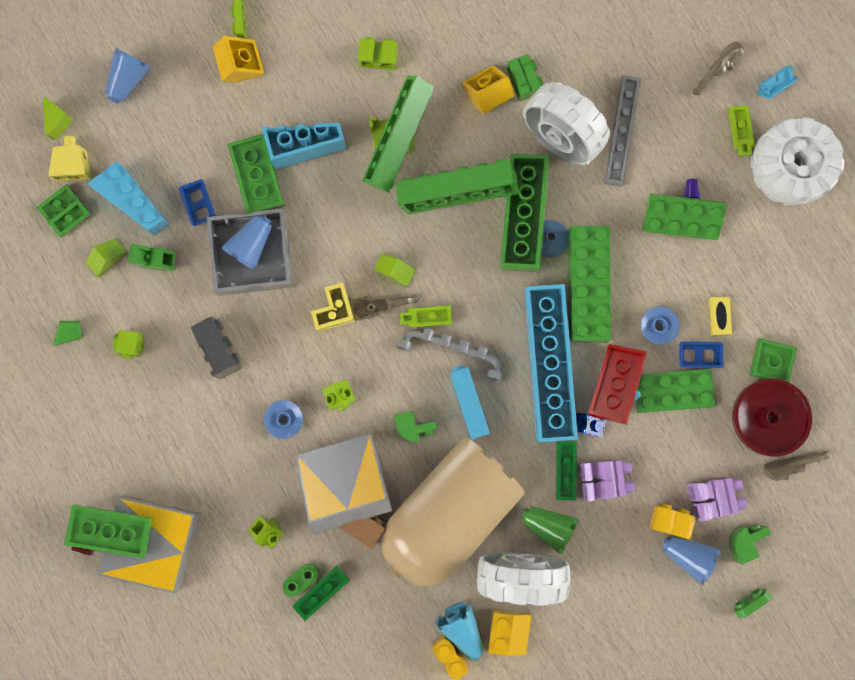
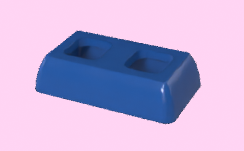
[179,179,216,226]
[679,342,724,368]

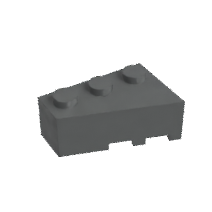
[191,316,241,379]

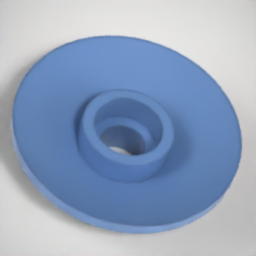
[542,220,568,257]
[641,306,679,345]
[264,400,303,439]

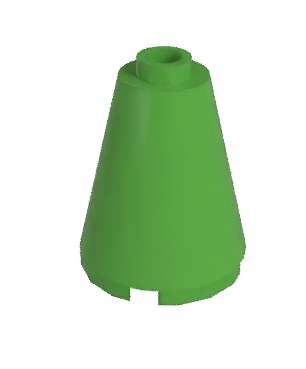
[522,506,579,555]

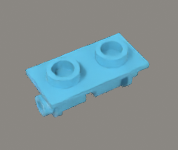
[756,66,799,99]

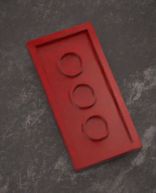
[588,344,647,425]

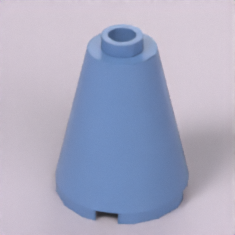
[105,48,151,104]
[222,214,272,269]
[662,535,721,585]

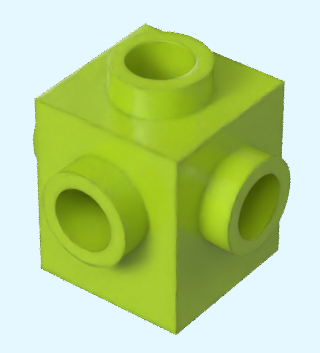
[322,380,355,412]
[248,515,284,549]

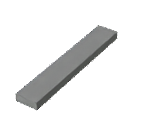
[604,75,641,187]

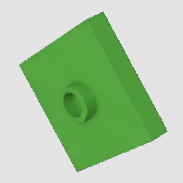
[749,338,797,382]

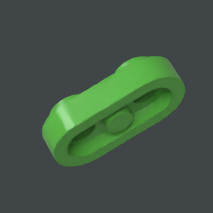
[283,564,319,597]
[734,588,772,618]

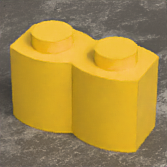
[649,503,696,540]
[433,634,468,680]

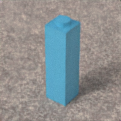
[449,365,490,440]

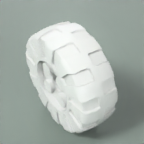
[523,82,610,165]
[750,117,845,206]
[477,552,571,606]

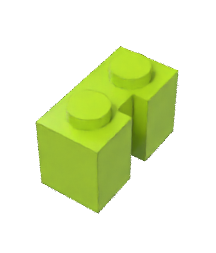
[358,37,398,71]

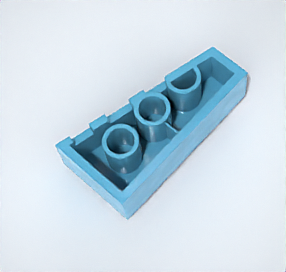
[262,123,347,170]
[87,161,169,235]

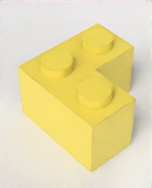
[311,282,355,332]

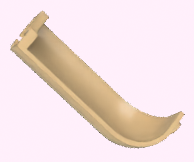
[382,436,525,586]

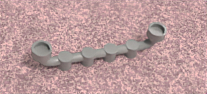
[396,328,504,382]

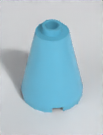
[435,602,484,660]

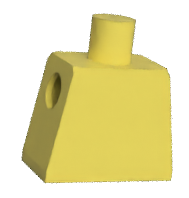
[49,136,92,181]

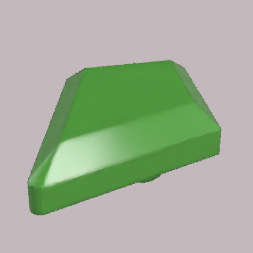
[53,321,82,346]

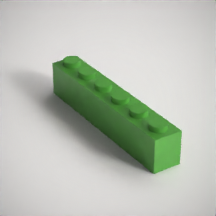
[362,76,434,193]

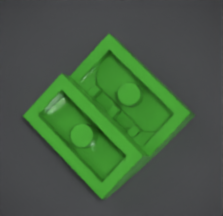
[36,184,91,238]

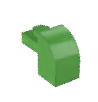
[128,244,176,271]
[394,411,437,442]
[729,524,771,565]

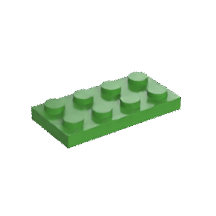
[228,134,285,214]
[642,193,727,240]
[636,369,716,413]
[64,504,153,558]

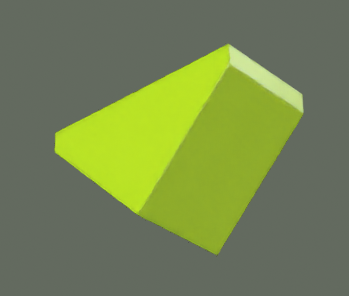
[43,97,73,140]
[86,238,128,277]
[373,254,415,287]

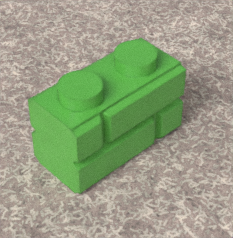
[507,54,543,102]

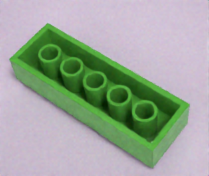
[500,154,550,273]
[396,159,519,214]
[568,226,611,343]

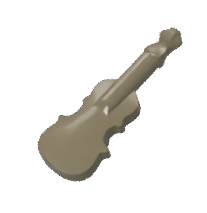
[693,42,744,95]
[351,294,419,321]
[764,451,830,481]

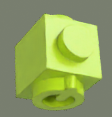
[113,330,144,360]

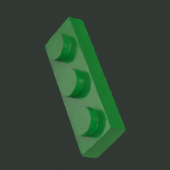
[556,441,577,501]
[292,565,350,621]

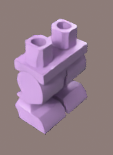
[579,460,635,502]
[687,477,747,522]

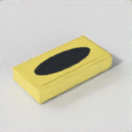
[709,297,732,336]

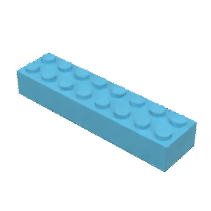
[524,284,578,442]

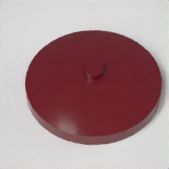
[732,378,812,457]

